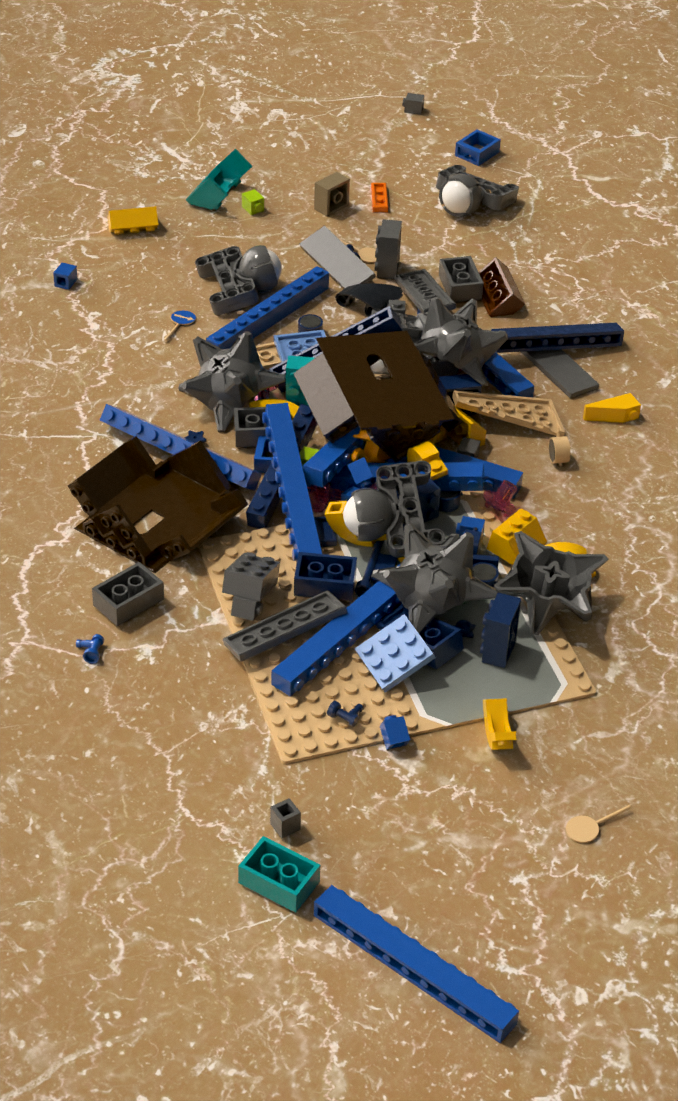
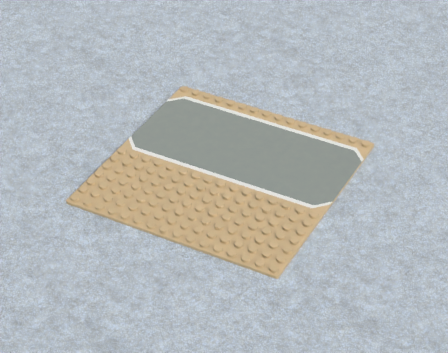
[198,491,596,764]

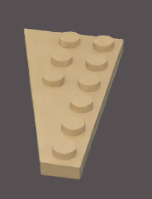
[452,390,565,437]

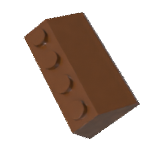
[479,257,525,317]

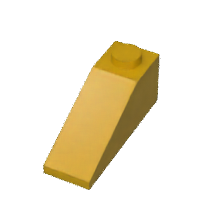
[583,393,641,423]

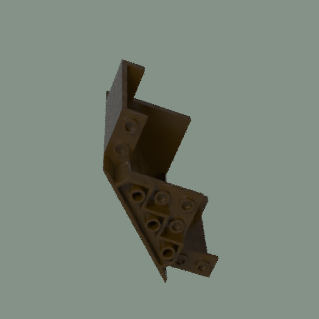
[293,331,463,462]
[67,436,248,573]

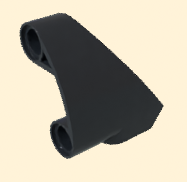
[335,283,403,317]

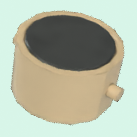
[548,434,571,466]

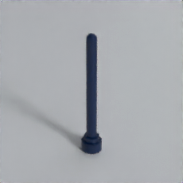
[355,540,384,597]

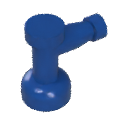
[76,634,104,664]

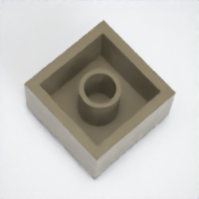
[314,172,350,217]

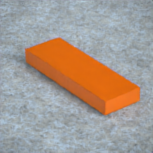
[371,183,388,212]

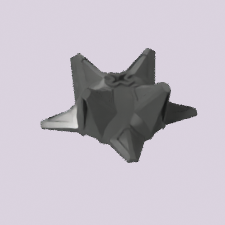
[414,297,508,386]
[178,331,286,432]
[372,523,499,634]
[494,531,609,635]

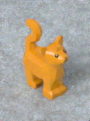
[351,429,390,463]

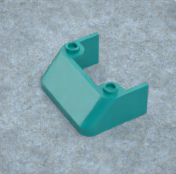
[186,148,253,210]

